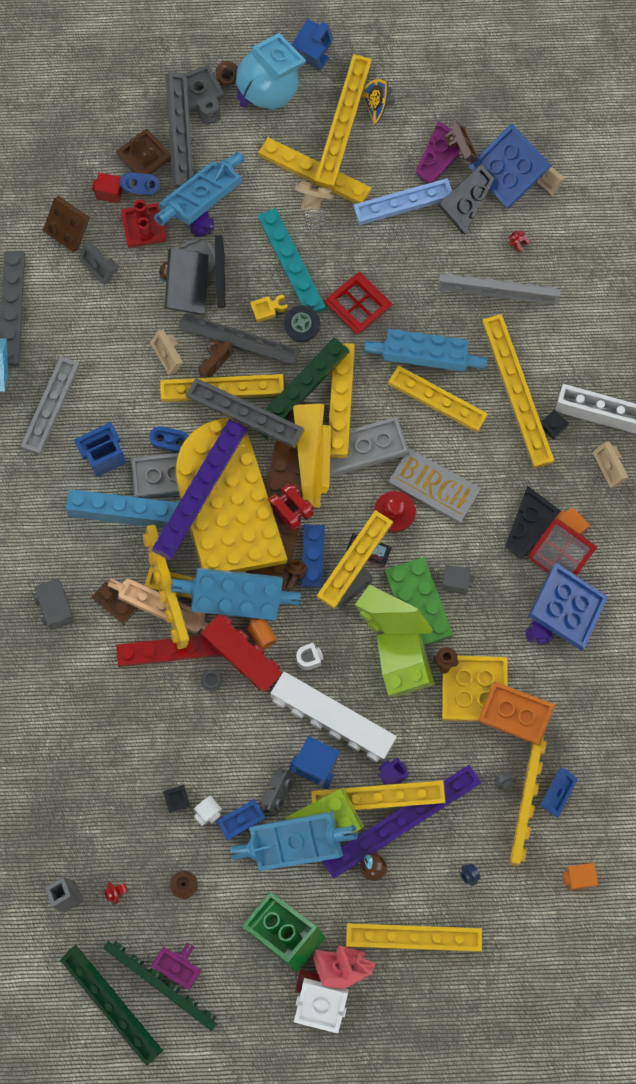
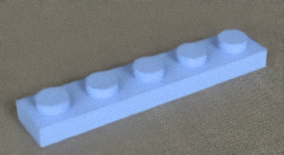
[353,178,452,225]

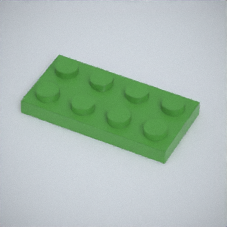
[384,557,453,646]

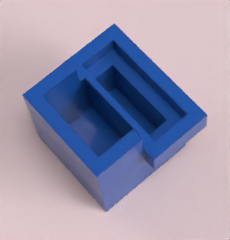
[291,19,334,71]
[74,422,126,478]
[289,736,340,789]

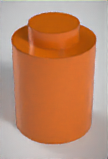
[247,618,278,650]

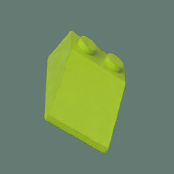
[355,585,433,634]
[377,633,435,698]
[285,787,364,833]

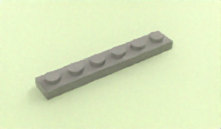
[438,273,561,305]

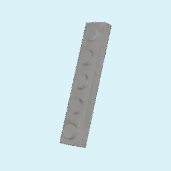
[20,356,80,456]

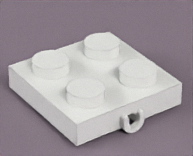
[294,978,349,1033]

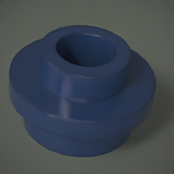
[460,864,480,886]

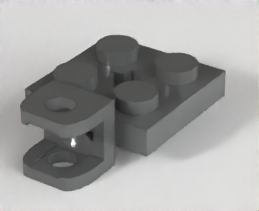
[183,64,225,125]

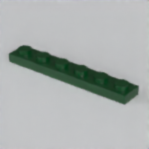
[253,337,350,440]
[103,941,218,1032]
[60,945,163,1066]

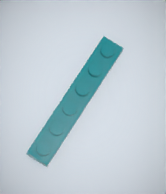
[258,208,325,314]

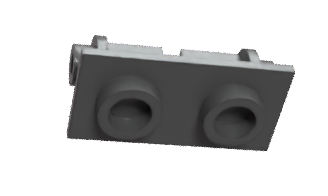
[260,768,295,816]

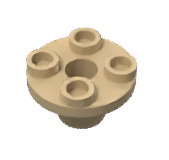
[295,181,334,214]

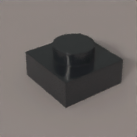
[541,410,569,439]
[163,785,191,813]

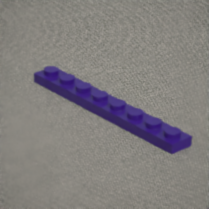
[152,419,248,560]
[322,765,481,879]

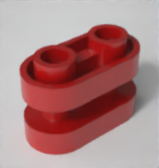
[267,483,314,531]

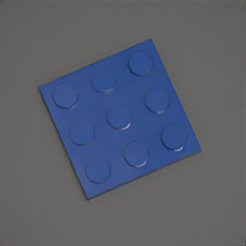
[469,123,552,209]
[528,563,608,650]

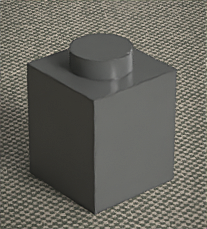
[441,565,474,594]
[45,877,83,913]

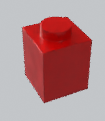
[92,172,123,203]

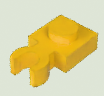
[250,295,288,323]

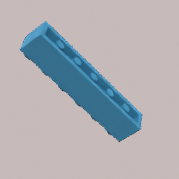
[66,489,190,532]

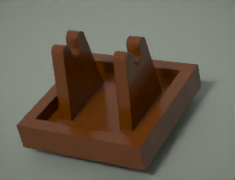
[116,129,171,174]
[43,196,90,252]

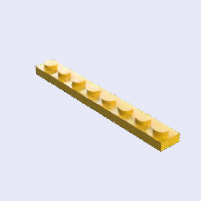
[314,54,372,190]
[482,314,554,469]

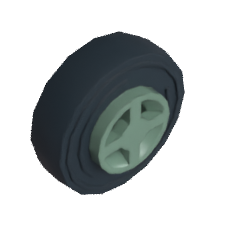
[284,305,320,342]

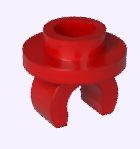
[508,230,530,252]
[104,882,128,905]

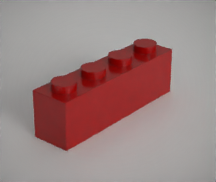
[199,614,282,693]

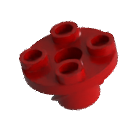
[374,491,416,533]

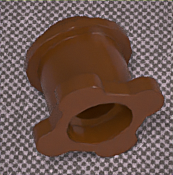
[433,647,459,674]

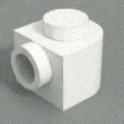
[296,643,324,670]
[193,796,222,826]

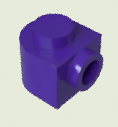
[190,211,215,237]
[526,621,553,645]
[378,757,409,785]

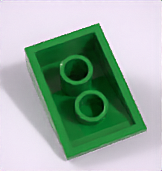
[242,891,326,973]

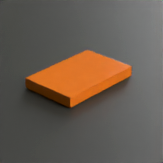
[478,681,556,746]

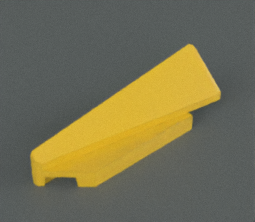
[293,404,331,508]

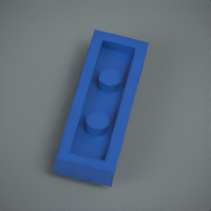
[302,524,325,588]

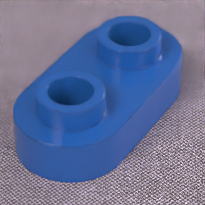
[120,172,159,195]
[149,426,189,453]

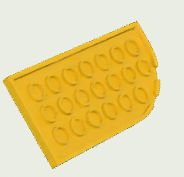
[175,418,288,572]

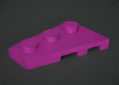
[415,120,460,184]

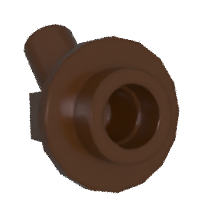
[286,560,307,591]

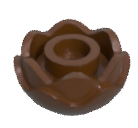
[170,870,198,899]

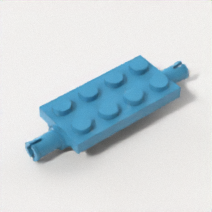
[154,151,245,226]
[364,329,487,372]
[171,568,301,620]
[230,812,358,871]

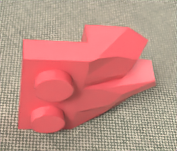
[312,946,375,989]

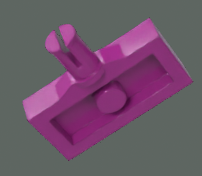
[151,942,201,991]

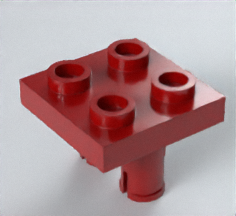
[120,199,167,248]

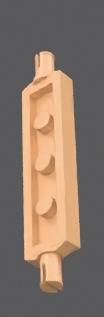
[108,578,209,634]

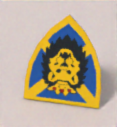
[362,79,395,125]

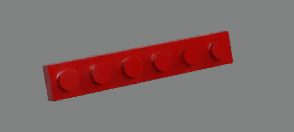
[116,631,245,667]

